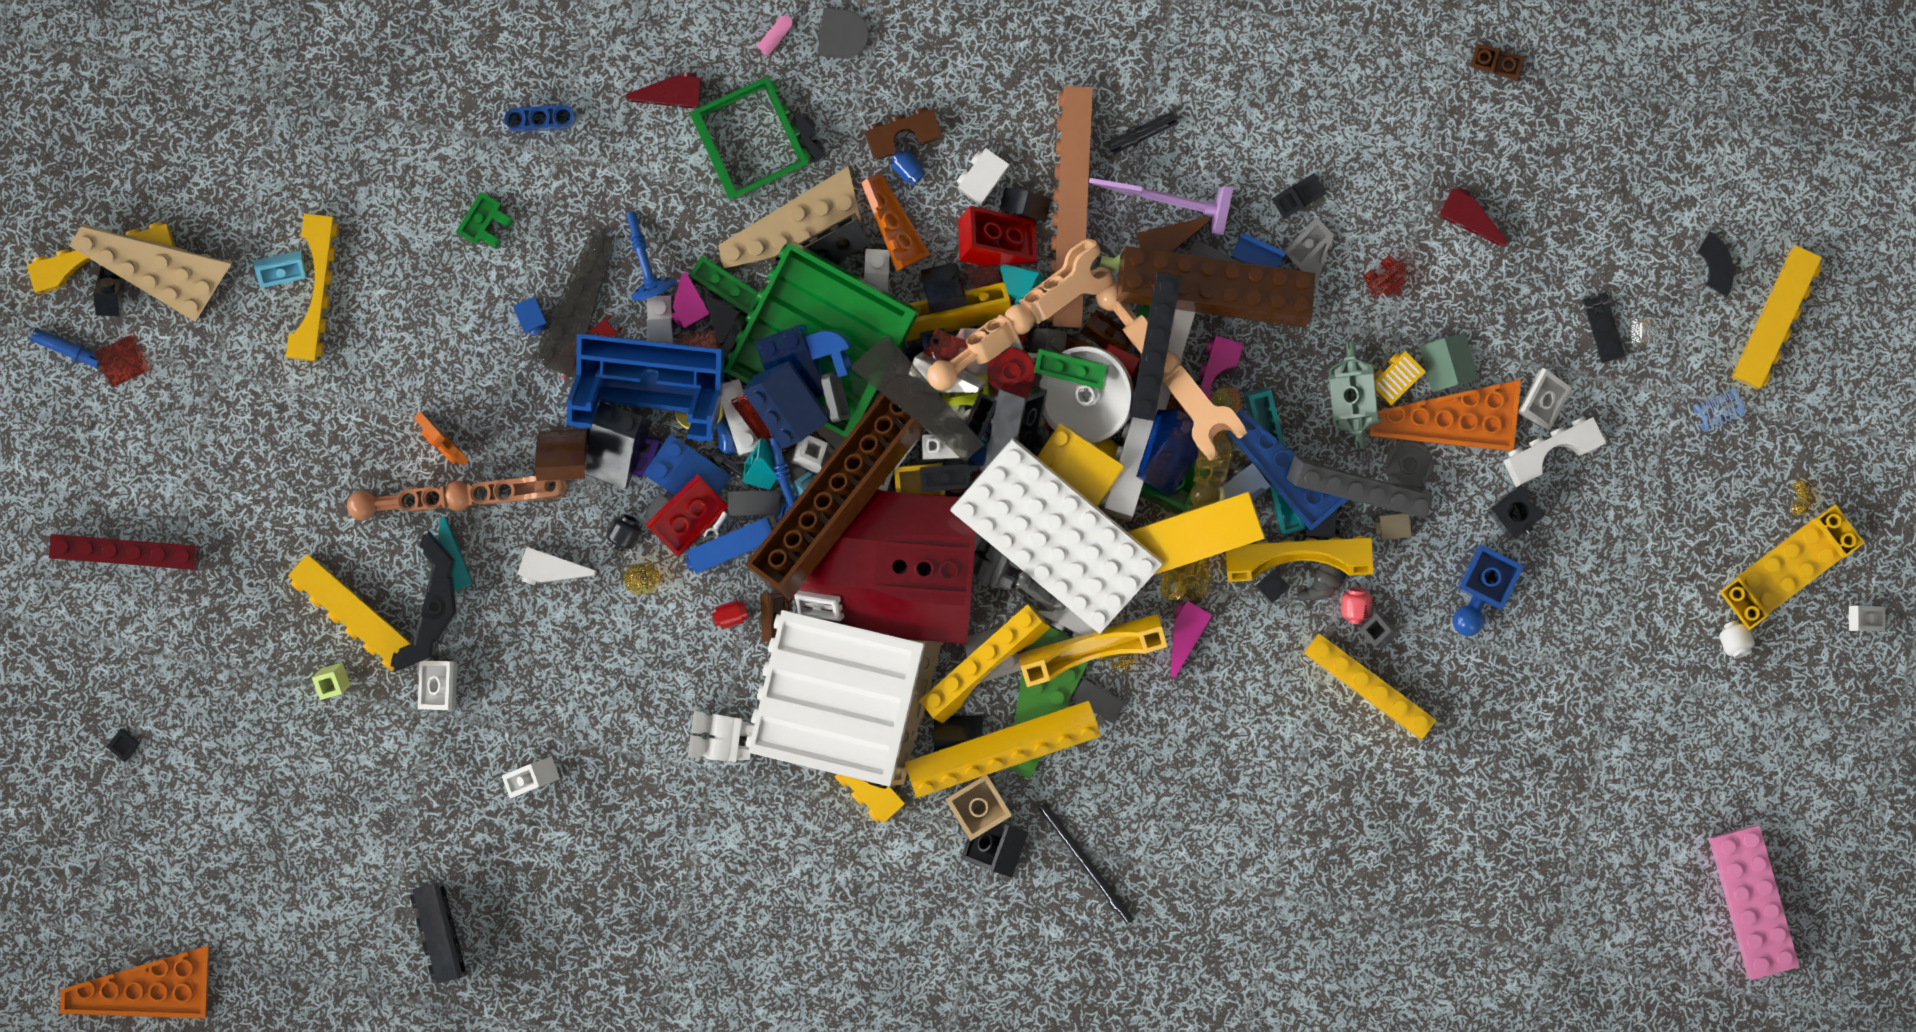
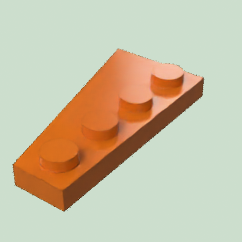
[862,173,931,271]

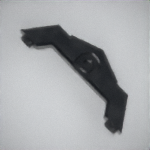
[390,531,457,672]

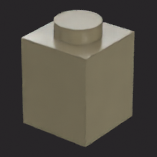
[1374,513,1412,541]

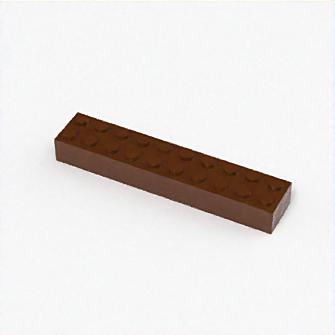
[745,375,940,600]

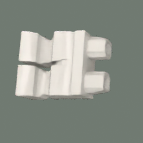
[921,434,968,463]
[688,711,754,762]

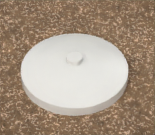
[1039,346,1134,443]

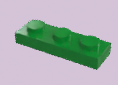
[688,256,759,314]
[1034,348,1109,390]

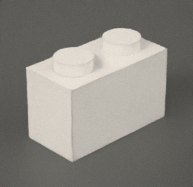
[957,148,1009,206]

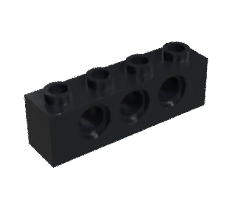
[771,213,870,267]

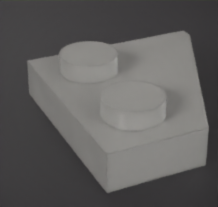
[1284,218,1334,285]

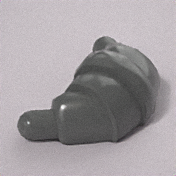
[1297,563,1342,601]
[1015,572,1066,612]

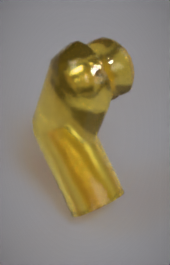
[1791,479,1811,516]

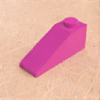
[1170,601,1212,678]

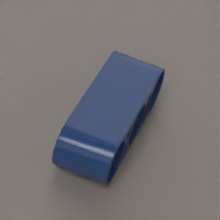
[504,105,576,132]

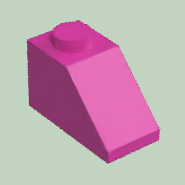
[671,272,710,330]

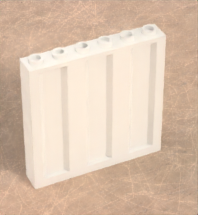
[746,610,925,787]

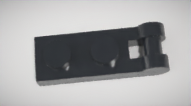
[1582,292,1625,364]

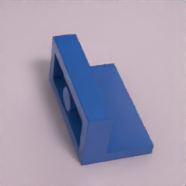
[1231,232,1286,268]

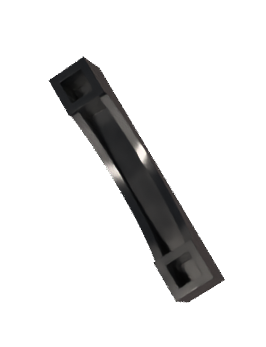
[1130,271,1181,421]

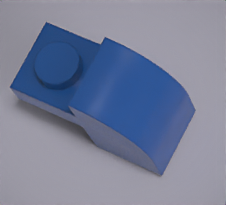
[805,329,854,377]

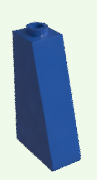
[685,517,772,575]

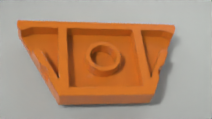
[414,412,469,466]

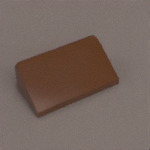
[1081,309,1132,352]
[760,593,790,642]

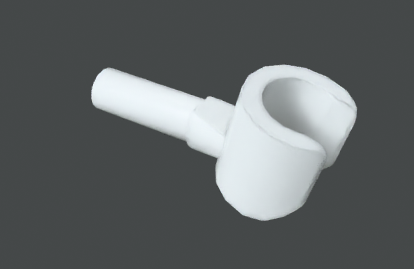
[704,511,728,539]

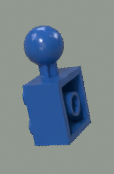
[1453,544,1524,636]

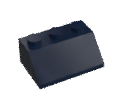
[743,361,830,449]

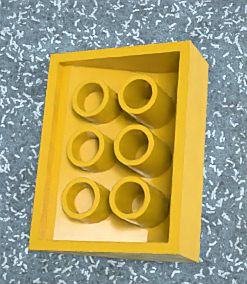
[1037,423,1126,507]

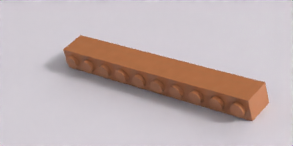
[1048,86,1093,329]

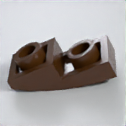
[1470,44,1525,81]

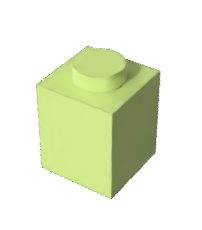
[312,663,351,700]

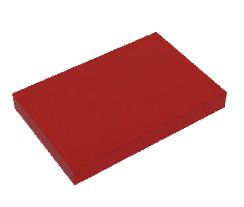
[645,474,728,557]

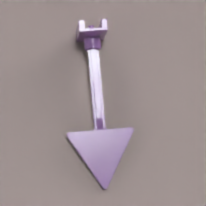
[1089,178,1233,237]

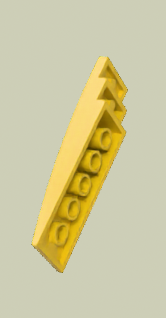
[1127,491,1266,575]

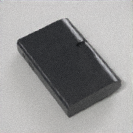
[920,263,968,313]

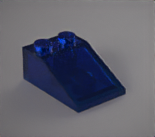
[754,324,824,398]
[1136,409,1202,496]

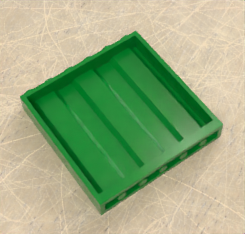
[724,242,921,438]

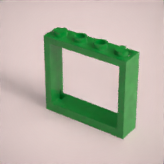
[689,76,811,202]

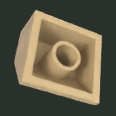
[945,775,1012,841]

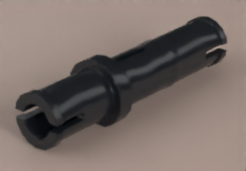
[1107,110,1178,156]

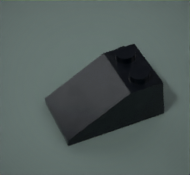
[586,401,653,489]

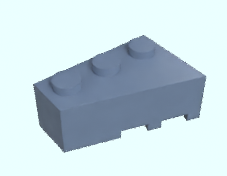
[1193,463,1270,509]

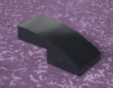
[1272,173,1327,219]

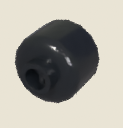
[606,514,642,552]

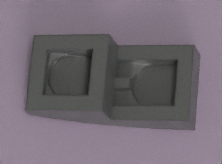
[727,491,780,516]

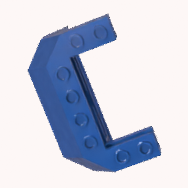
[567,334,725,442]

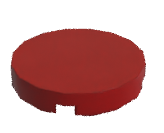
[987,347,1035,392]

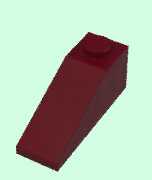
[626,72,702,109]
[1438,187,1508,248]

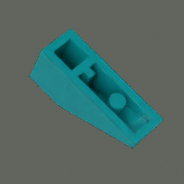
[438,517,474,592]

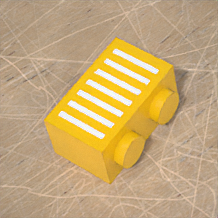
[1374,351,1426,407]

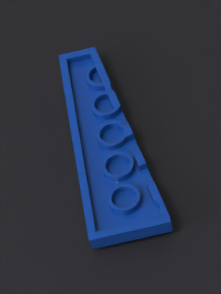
[1225,404,1348,531]

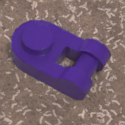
[633,436,662,476]

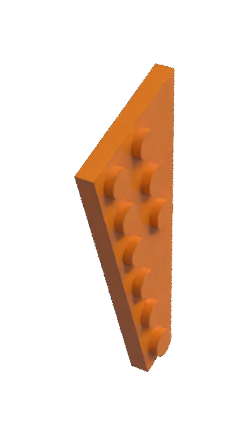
[1369,379,1521,451]
[60,945,210,1018]

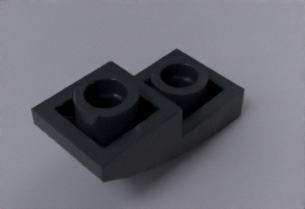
[796,113,826,164]

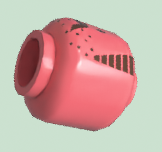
[1341,587,1373,624]

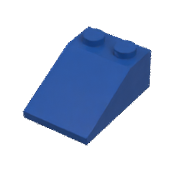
[644,434,732,495]

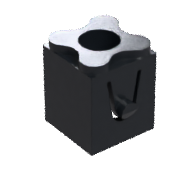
[1486,485,1545,541]

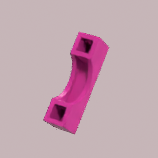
[1185,336,1244,438]

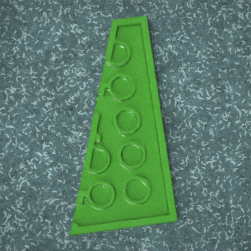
[1008,628,1089,779]

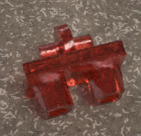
[1363,255,1408,300]

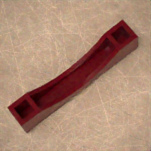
[48,534,200,571]

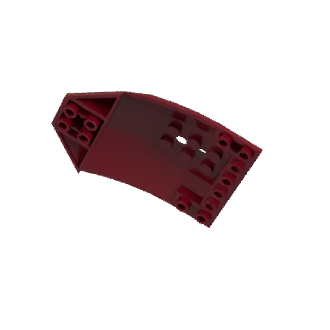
[793,491,976,644]

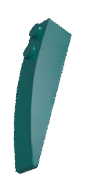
[1243,387,1305,535]

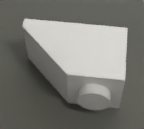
[502,757,560,798]

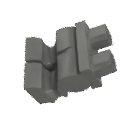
[973,532,1021,590]

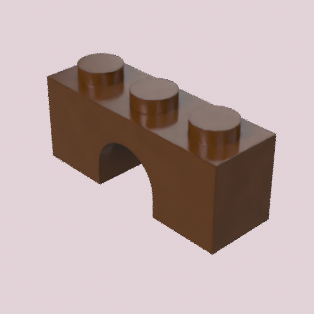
[864,107,942,161]

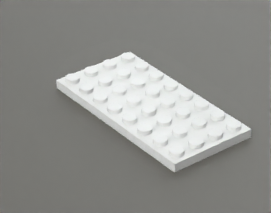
[950,437,1163,634]

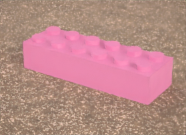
[1709,825,1799,980]

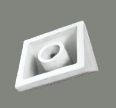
[1518,368,1572,430]
[418,661,457,710]

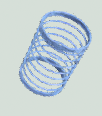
[1693,388,1745,432]

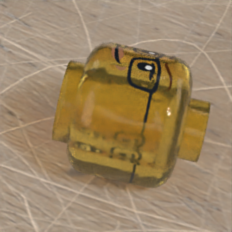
[624,562,660,595]

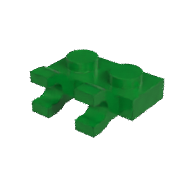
[456,192,513,249]

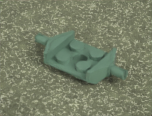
[1329,341,1383,450]

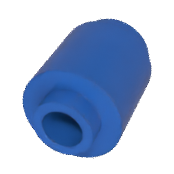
[891,150,926,186]

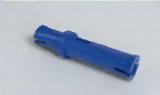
[30,327,103,369]

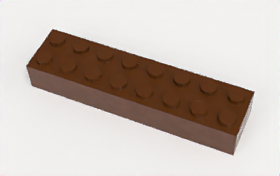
[1116,246,1315,328]

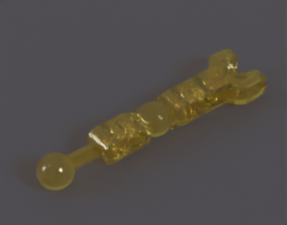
[1160,386,1242,601]

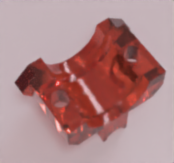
[964,264,1003,288]
[923,329,968,362]

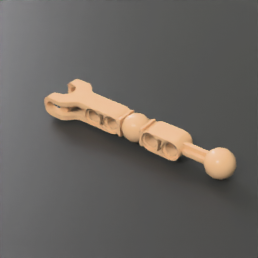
[927,239,1114,391]
[1096,281,1247,461]

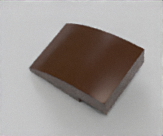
[535,429,588,481]

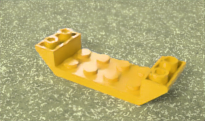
[1719,504,1865,631]

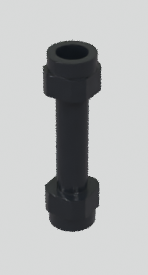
[710,448,761,491]

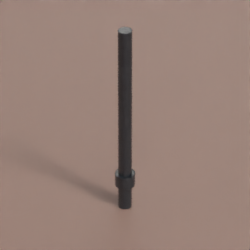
[1039,803,1134,925]

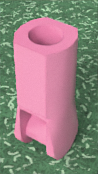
[757,15,792,56]

